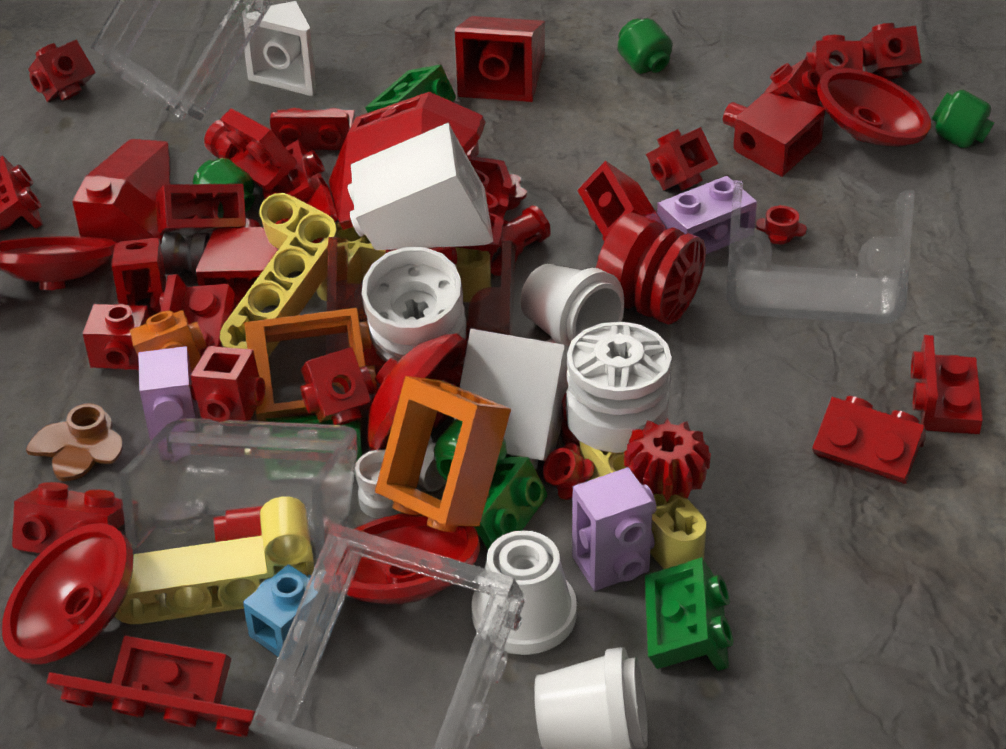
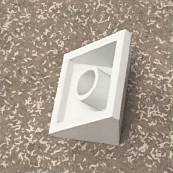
[240,1,317,96]

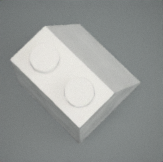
[348,123,494,250]
[454,329,569,469]

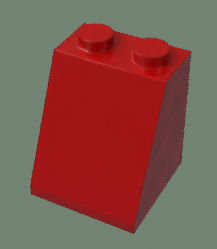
[455,16,545,102]

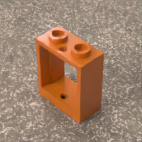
[244,308,377,424]
[375,376,511,532]

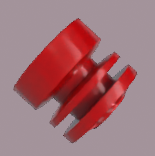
[596,212,706,325]

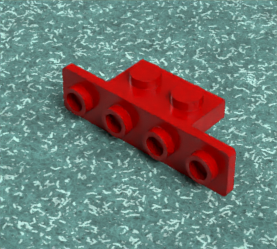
[46,635,268,738]

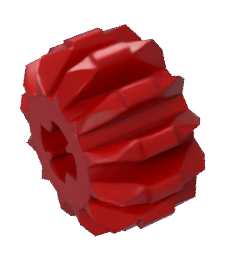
[624,417,711,502]

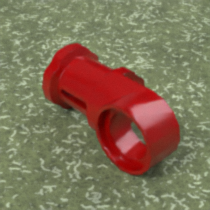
[489,205,551,276]

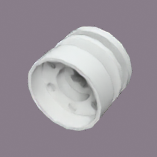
[362,247,466,362]
[566,322,672,453]

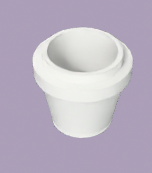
[520,264,624,347]
[472,531,577,655]
[534,647,648,749]

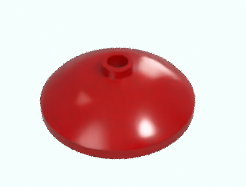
[817,68,931,147]
[0,236,116,290]
[368,333,466,451]
[324,513,480,604]
[2,523,133,664]

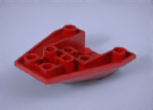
[328,92,486,230]

